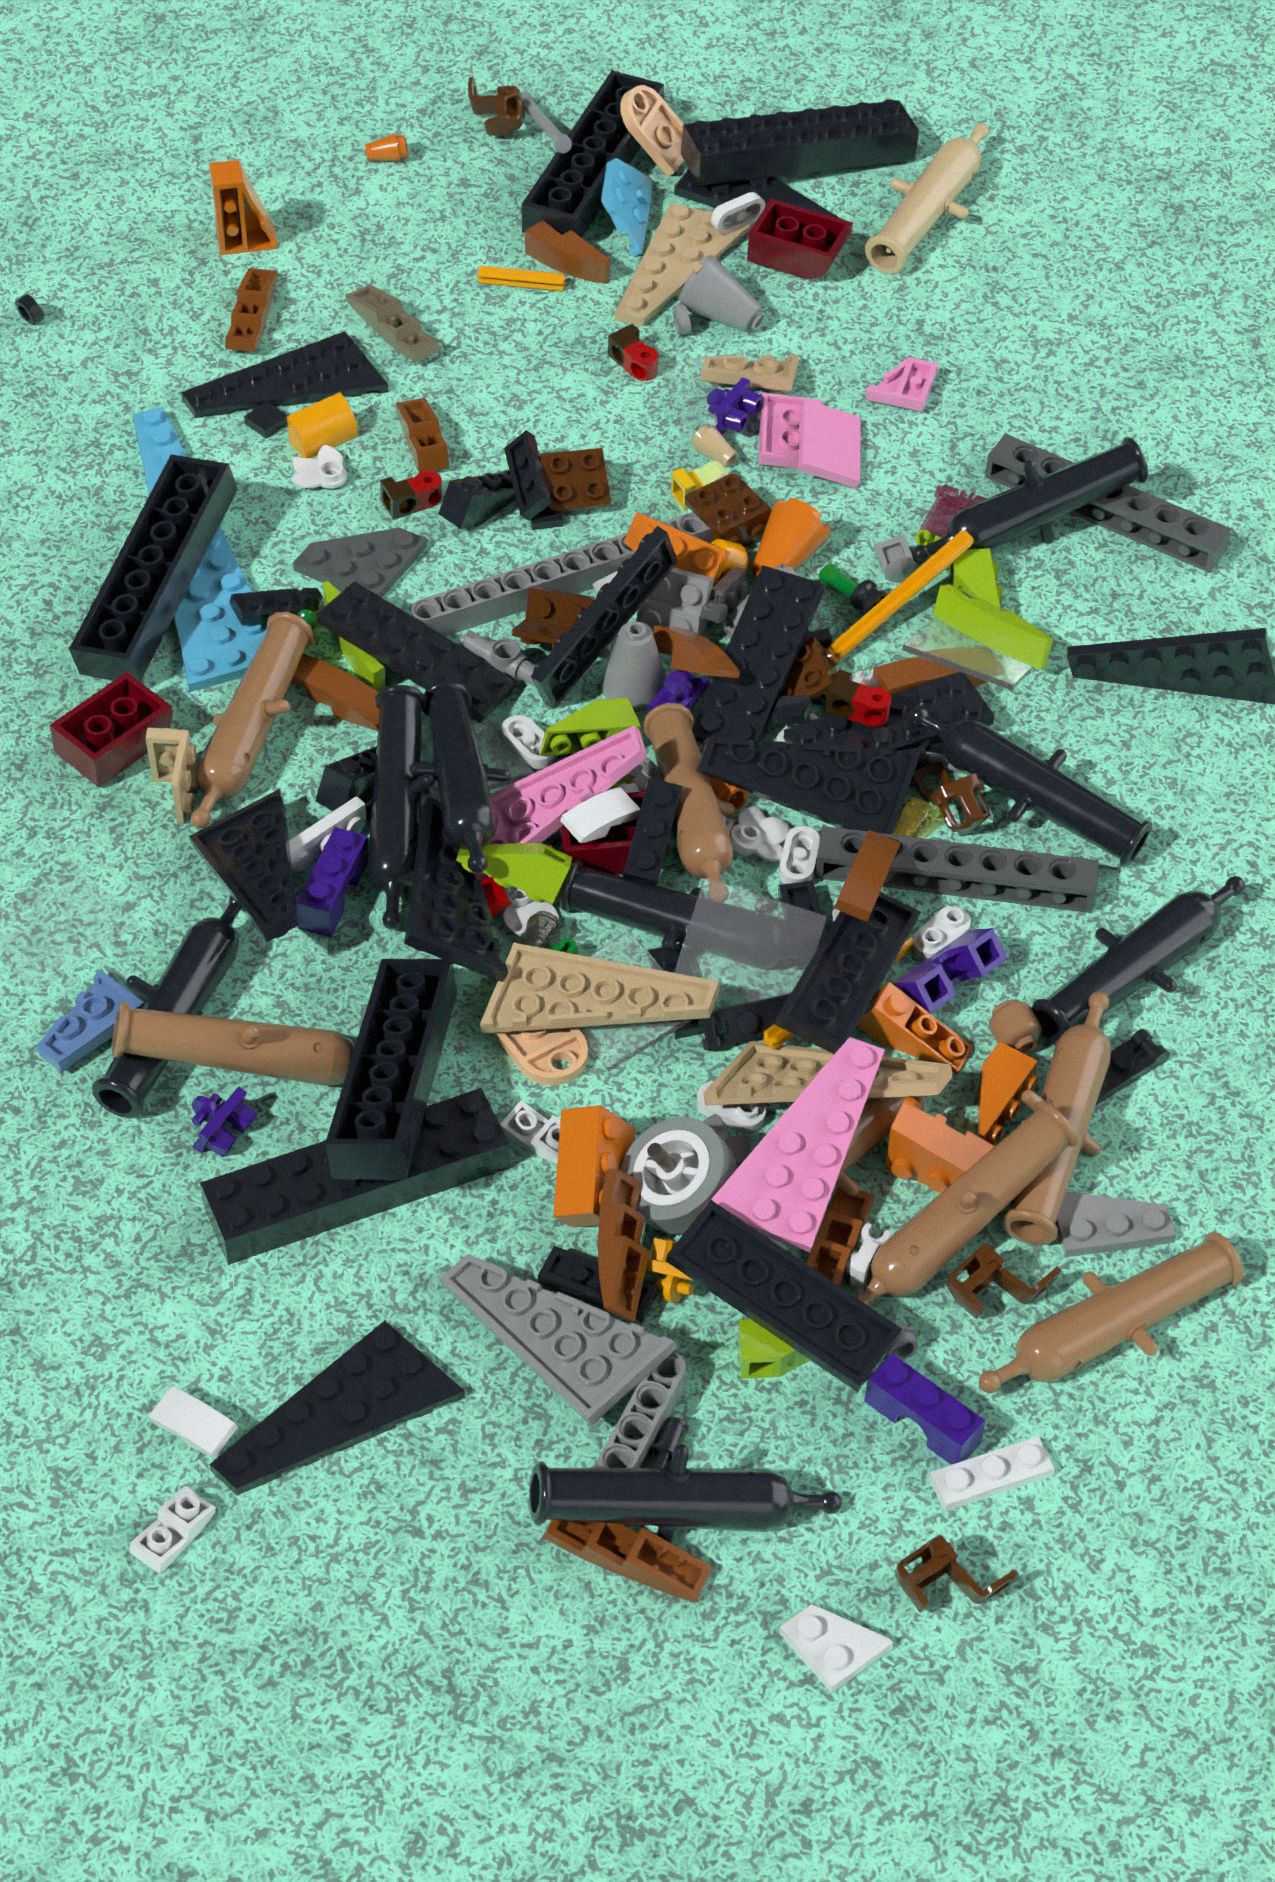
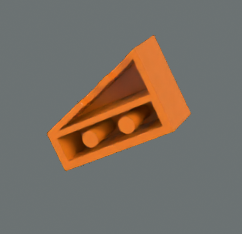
[209,160,278,255]
[624,512,730,588]
[885,1096,995,1192]
[553,1105,636,1227]

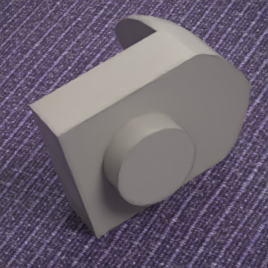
[874,535,915,583]

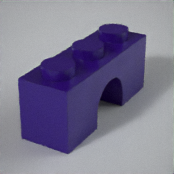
[296,827,369,937]
[892,928,1008,1013]
[864,1353,985,1465]

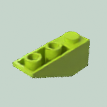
[949,548,1006,611]
[539,698,641,756]
[456,843,572,904]
[737,1318,811,1379]

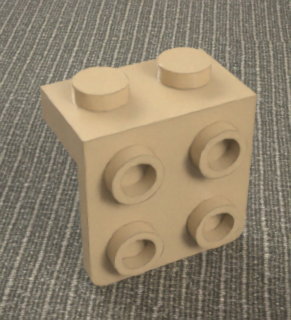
[146,728,198,824]

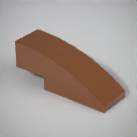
[525,221,610,284]
[395,398,450,473]
[653,625,740,678]

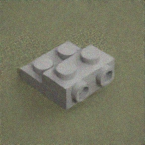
[636,568,714,637]

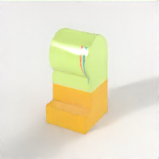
[671,460,730,511]

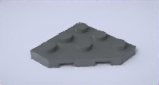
[293,527,427,598]

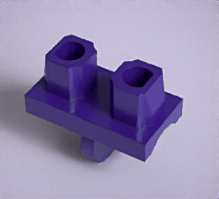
[707,377,762,435]
[648,670,709,711]
[191,1086,257,1157]

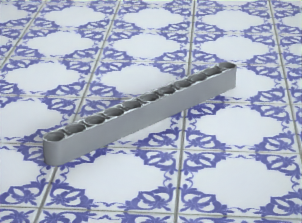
[411,512,712,636]

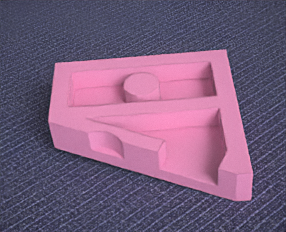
[866,357,938,412]

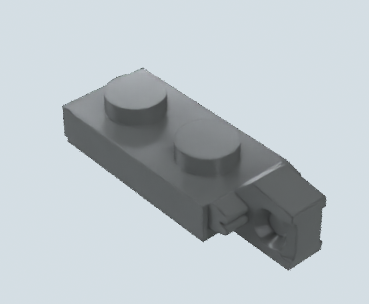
[700,566,748,624]

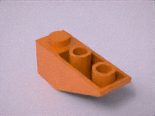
[858,982,973,1074]
[977,1041,1039,1146]

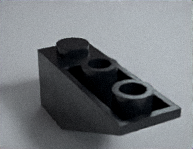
[438,470,516,529]
[315,746,377,811]

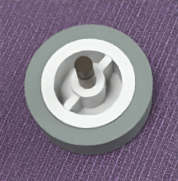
[621,1117,737,1234]

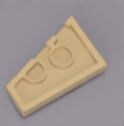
[701,354,799,393]

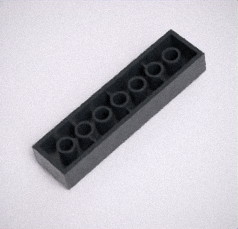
[521,70,664,238]
[680,99,919,186]
[69,454,238,682]
[325,959,457,1180]
[200,1088,510,1265]

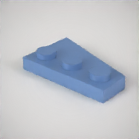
[37,970,144,1073]

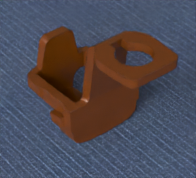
[468,76,525,139]
[912,762,991,836]
[946,1244,1062,1319]
[895,1534,1019,1613]

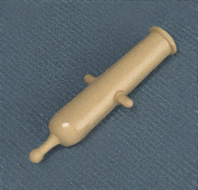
[865,123,989,274]

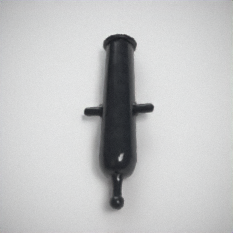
[912,437,1149,564]
[409,680,511,873]
[366,685,435,930]
[909,706,1152,867]
[560,859,816,969]
[1031,876,1245,1046]
[92,895,242,1118]
[529,1444,842,1543]

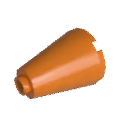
[751,498,831,581]

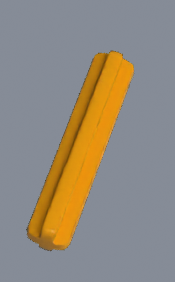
[477,266,565,291]

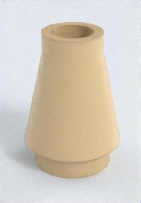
[691,424,738,468]

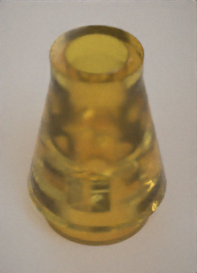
[893,798,933,838]

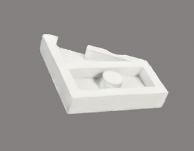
[779,1604,893,1693]

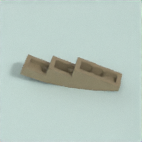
[345,284,440,363]

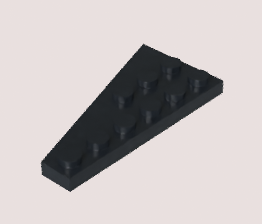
[189,789,299,942]

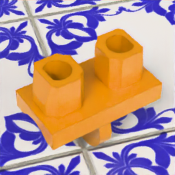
[646,1238,694,1303]

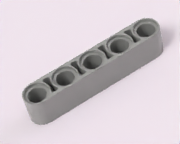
[593,1352,686,1468]

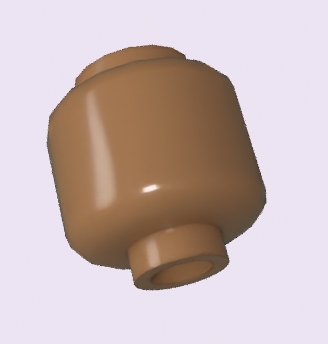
[989,999,1042,1054]

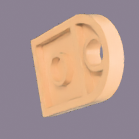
[621,85,683,176]
[491,1027,588,1085]

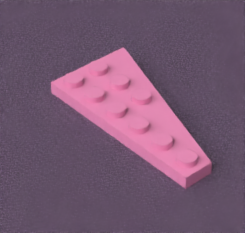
[475,725,647,880]
[703,1037,885,1252]

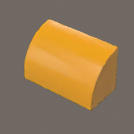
[287,392,358,458]

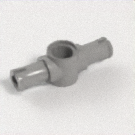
[460,630,536,687]

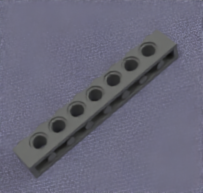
[985,434,1232,573]
[815,826,1099,913]

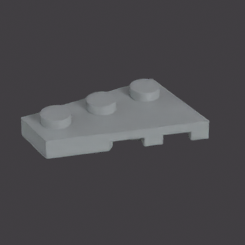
[1055,1191,1176,1258]

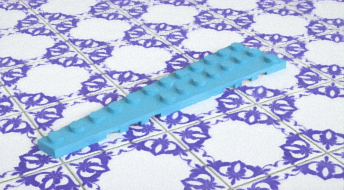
[133,406,267,693]

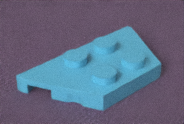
[601,158,653,257]

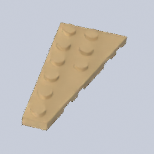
[615,203,754,327]
[480,943,720,1034]
[703,1041,952,1106]

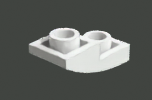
[560,787,640,843]
[500,1100,560,1164]
[148,1386,238,1458]
[129,1486,216,1574]

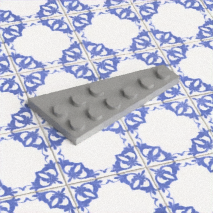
[440,1254,677,1426]

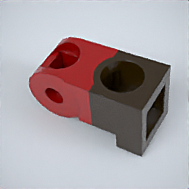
[608,323,659,381]
[380,471,442,520]
[825,669,892,727]

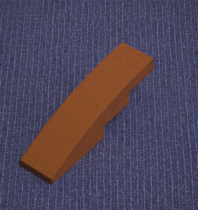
[225,268,278,352]
[873,651,1003,694]
[290,653,380,731]
[834,830,901,922]
[598,1168,649,1323]
[806,1187,874,1287]
[542,1520,712,1603]

